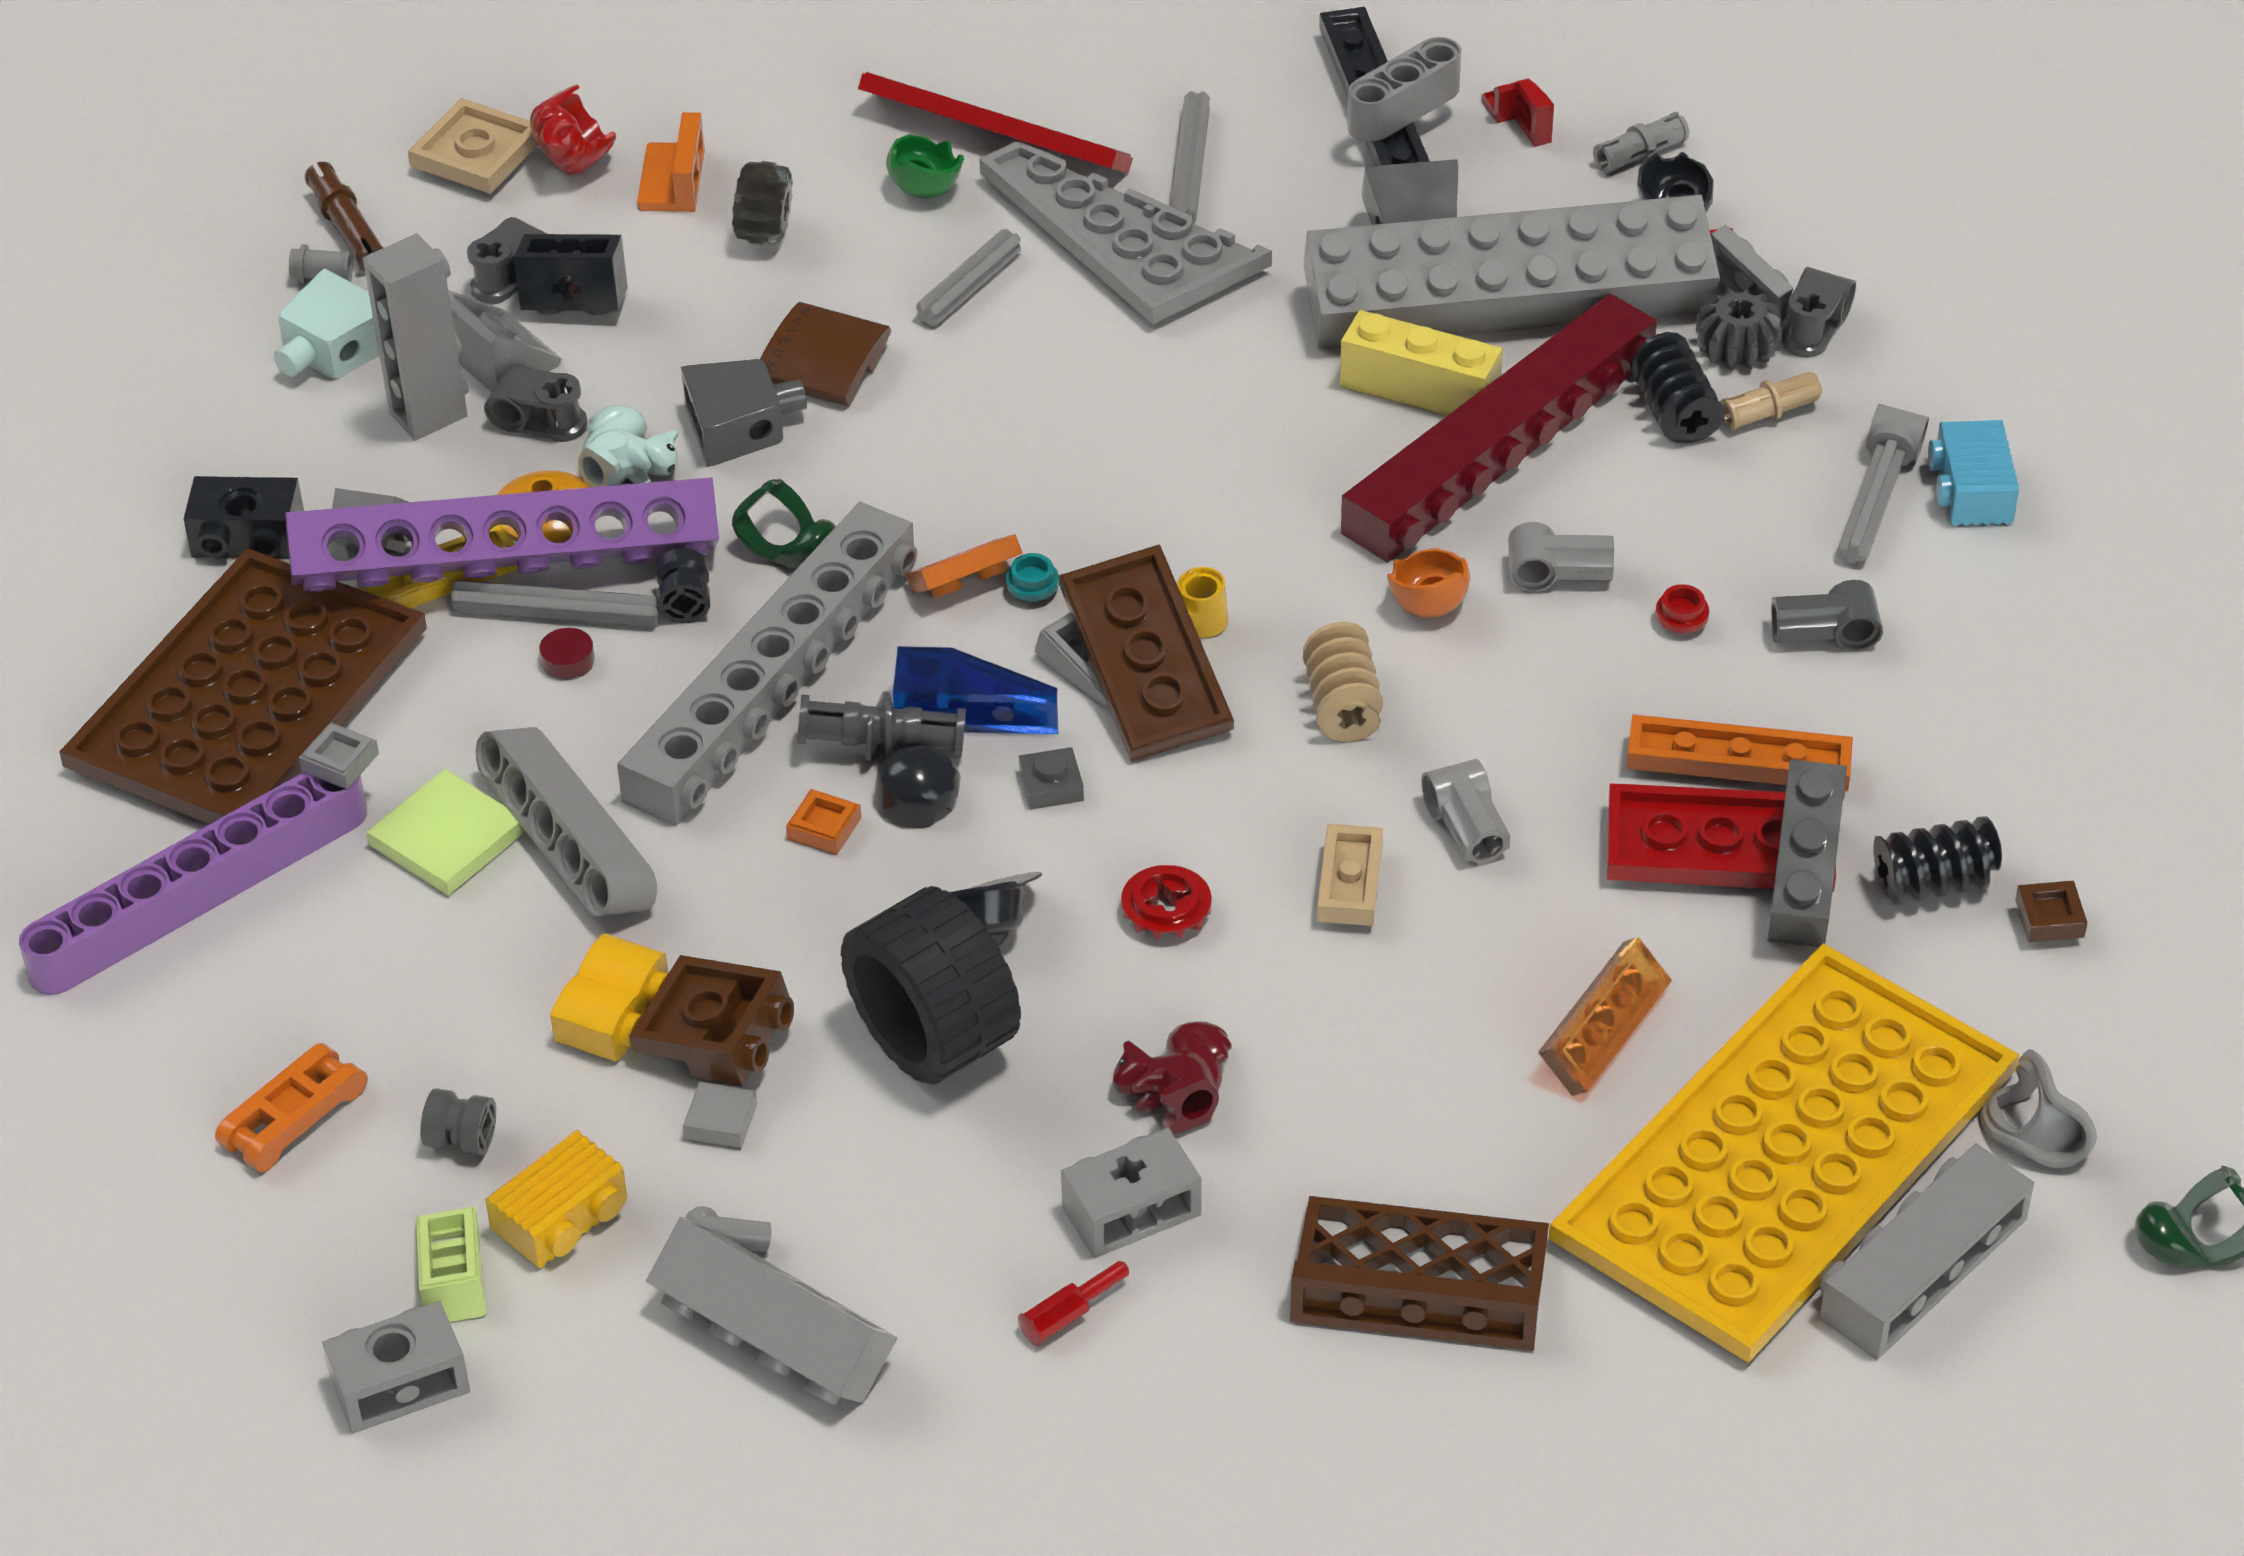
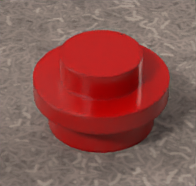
[1655,584,1710,633]

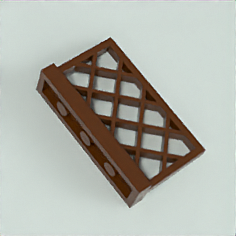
[1290,1196,1549,1351]

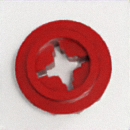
[1121,865,1212,940]

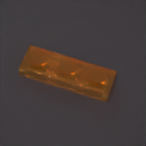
[1538,937,1672,1096]

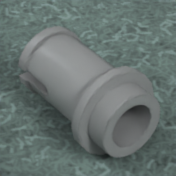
[289,244,353,284]

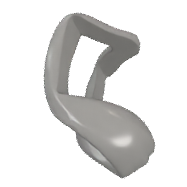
[1979,1049,2097,1168]

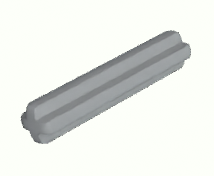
[916,229,1021,327]

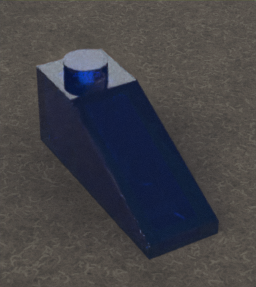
[893,646,1059,734]

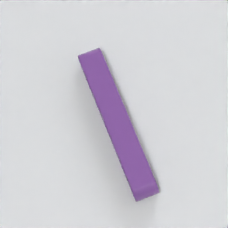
[19,772,367,995]

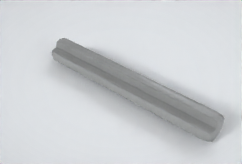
[1171,91,1210,224]
[451,580,660,627]

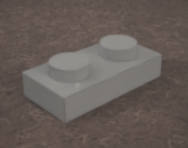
[1711,225,1793,321]

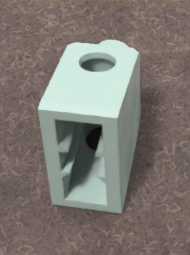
[274,268,379,379]

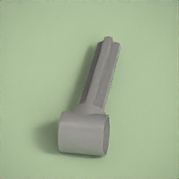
[1838,404,1929,565]

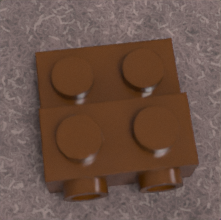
[629,955,794,1086]

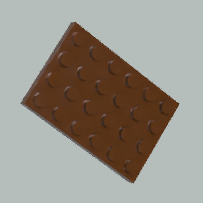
[59,548,427,824]

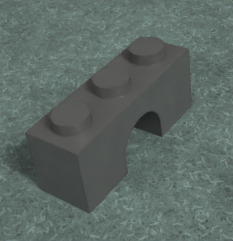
[1767,759,1847,947]

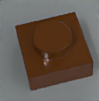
[2015,880,2088,943]

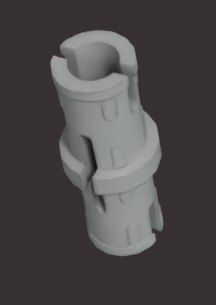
[1593,112,1689,174]

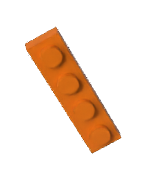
[1626,714,1853,792]

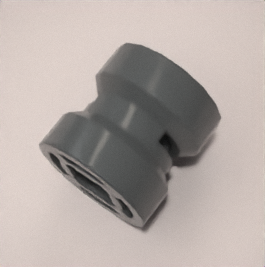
[420,1088,497,1156]

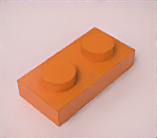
[906,534,1023,598]

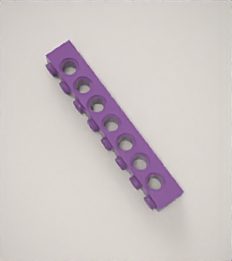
[286,477,719,592]

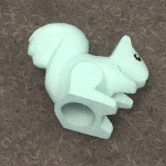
[578,405,678,487]

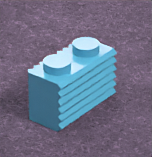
[1928,420,2019,527]

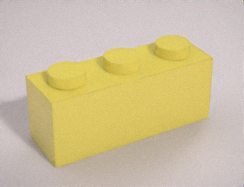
[1340,310,1503,416]

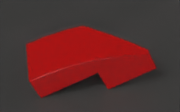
[1481,78,1554,147]

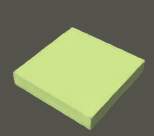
[366,769,526,896]

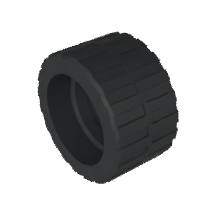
[840,886,1021,1085]

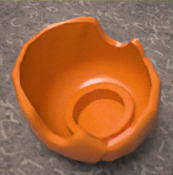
[1387,548,1470,618]

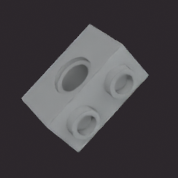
[322,1301,471,1434]

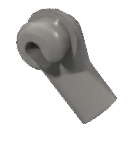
[685,1206,772,1252]

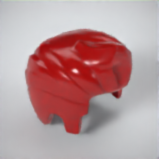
[530,84,616,176]

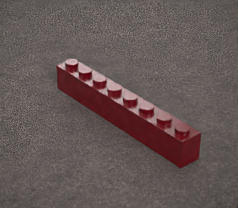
[1341,293,1657,563]

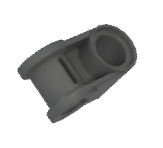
[467,217,548,303]
[1782,267,1856,357]
[484,364,588,441]

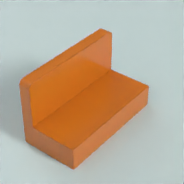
[637,112,705,212]

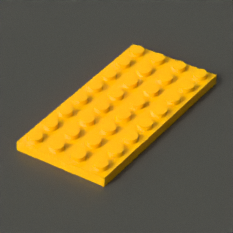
[1549,943,2020,1363]

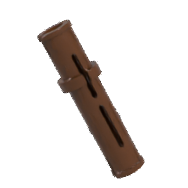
[304,162,384,272]

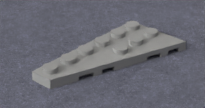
[979,140,1272,325]

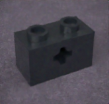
[514,234,628,315]

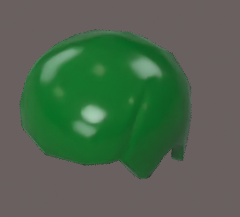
[886,134,964,199]

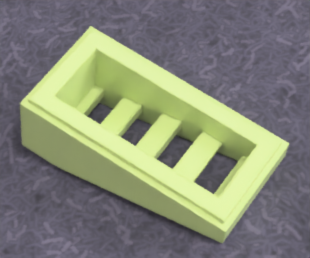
[416,1207,487,1322]

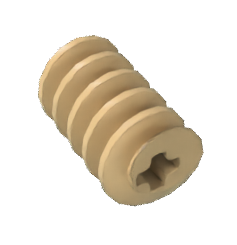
[1302,622,1383,742]

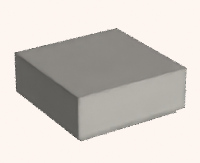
[299,722,379,789]
[683,1081,757,1148]

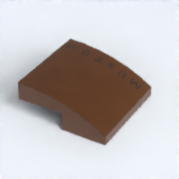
[760,301,891,407]

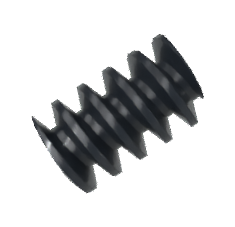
[1631,332,1725,444]
[1873,816,2002,905]

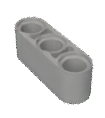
[1348,37,1462,142]

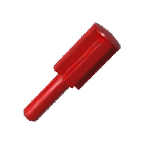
[1018,1261,1129,1346]

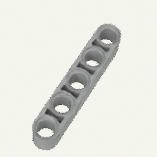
[475,727,657,917]

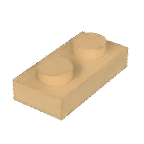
[1317,824,1383,926]

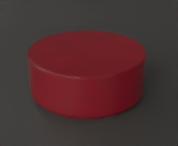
[539,627,595,678]

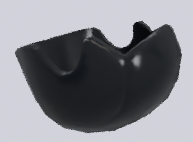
[1637,152,1714,212]
[874,745,961,828]

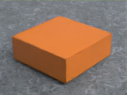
[786,789,862,855]

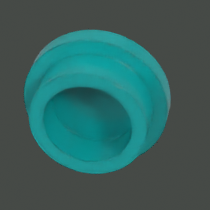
[1006,553,1059,602]

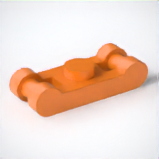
[215,1043,368,1173]

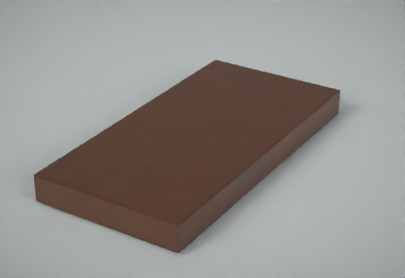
[1059,544,1234,762]

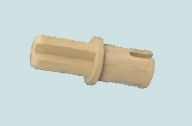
[1720,372,1822,431]

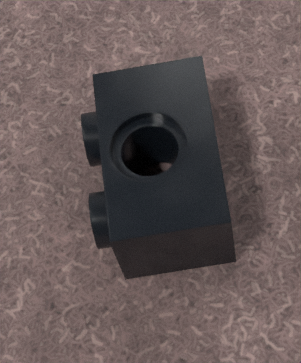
[183,476,304,559]

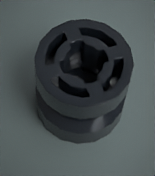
[656,548,710,623]

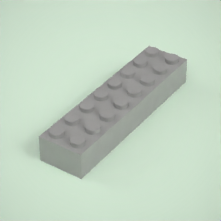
[1303,195,1720,348]

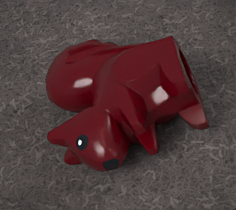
[1113,1021,1232,1135]

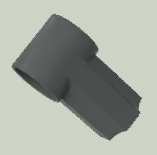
[1771,579,1883,651]

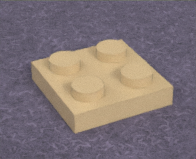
[408,98,538,194]

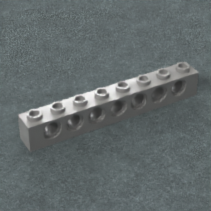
[617,501,917,826]

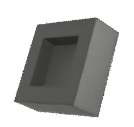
[1018,747,1084,810]

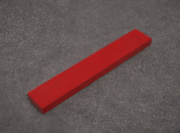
[858,72,1133,174]

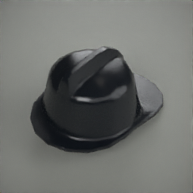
[950,872,1042,946]

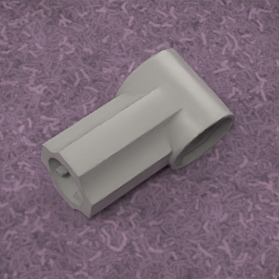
[1508,522,1614,593]
[1421,759,1510,866]

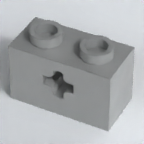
[1061,1127,1201,1258]

